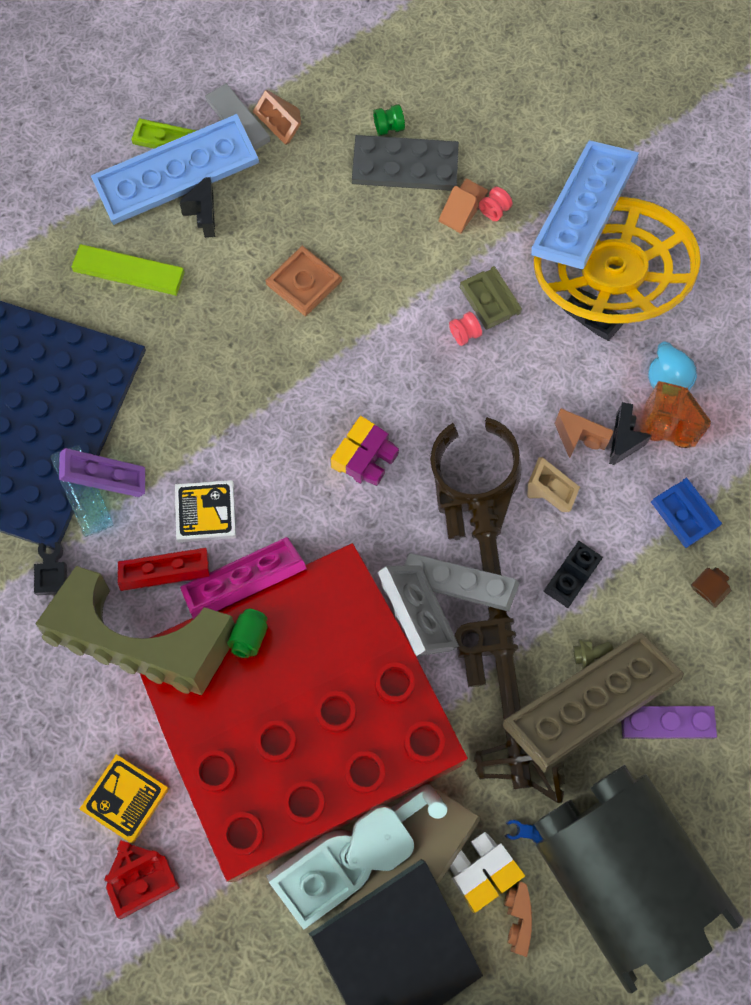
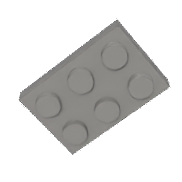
[378,565,459,656]

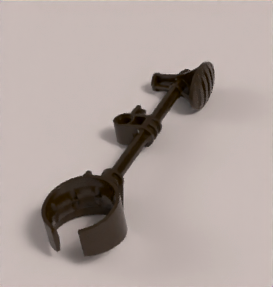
[430,417,565,803]

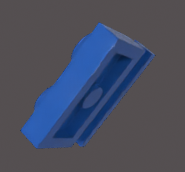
[651,477,722,548]

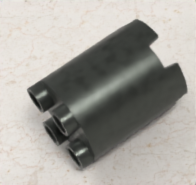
[534,765,743,993]

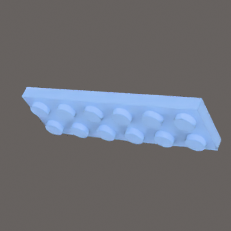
[91,114,259,225]
[531,140,639,270]

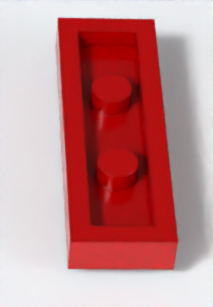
[118,548,210,591]

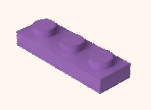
[59,448,145,497]
[621,706,717,739]

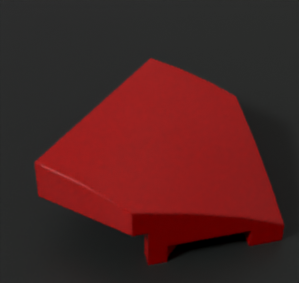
[104,840,180,920]

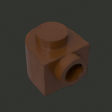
[691,567,732,608]

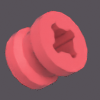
[479,187,513,221]
[449,311,482,346]

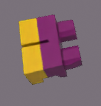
[331,415,399,486]

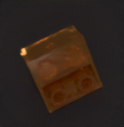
[639,381,711,448]

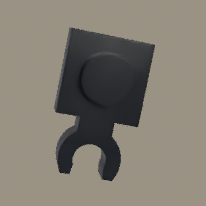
[34,542,67,596]

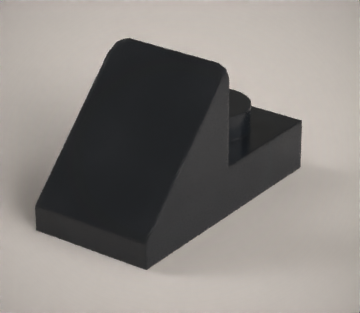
[180,177,215,238]
[609,402,652,465]

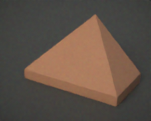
[253,90,301,145]

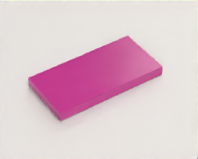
[180,537,307,620]

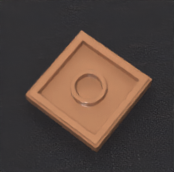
[265,245,342,317]

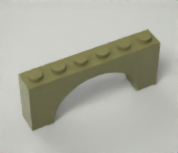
[35,566,235,695]

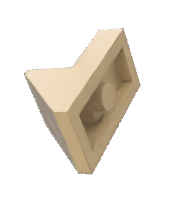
[527,457,580,512]

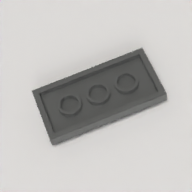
[352,135,459,191]

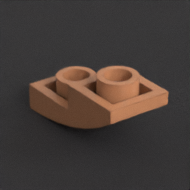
[504,882,532,957]

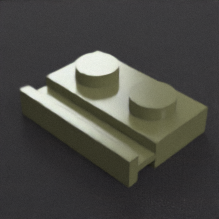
[460,266,522,330]

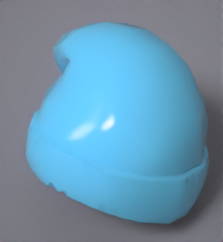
[648,341,697,397]

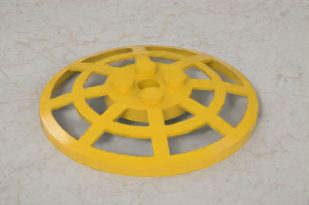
[533,197,701,323]

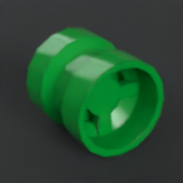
[373,104,405,136]

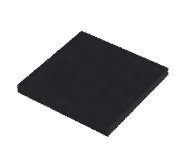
[309,859,483,1005]

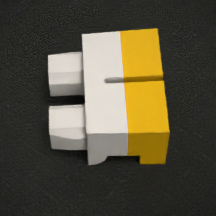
[450,832,525,913]

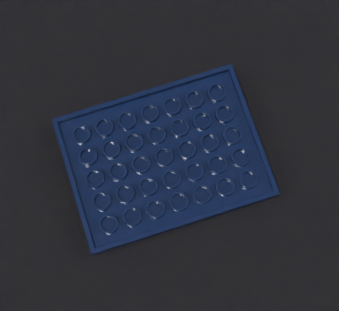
[0,301,146,550]

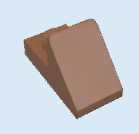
[439,178,489,233]
[554,408,614,458]

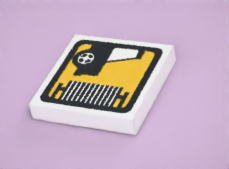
[175,480,236,543]

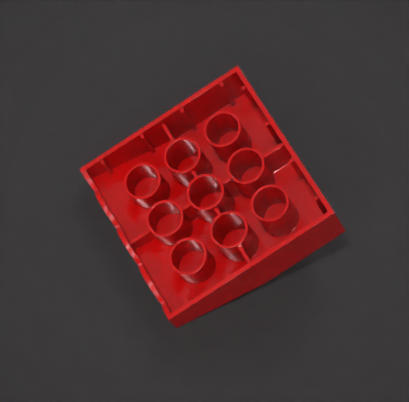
[139,543,468,882]

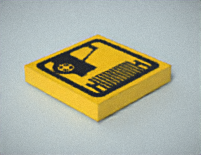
[79,754,170,844]

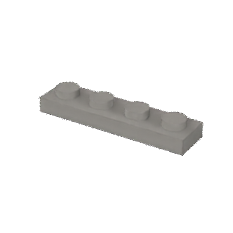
[404,553,519,612]

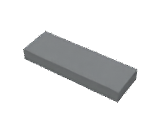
[205,83,270,150]

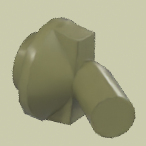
[573,639,613,669]

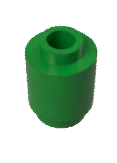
[227,609,268,658]

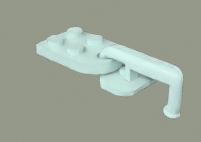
[267,784,447,930]

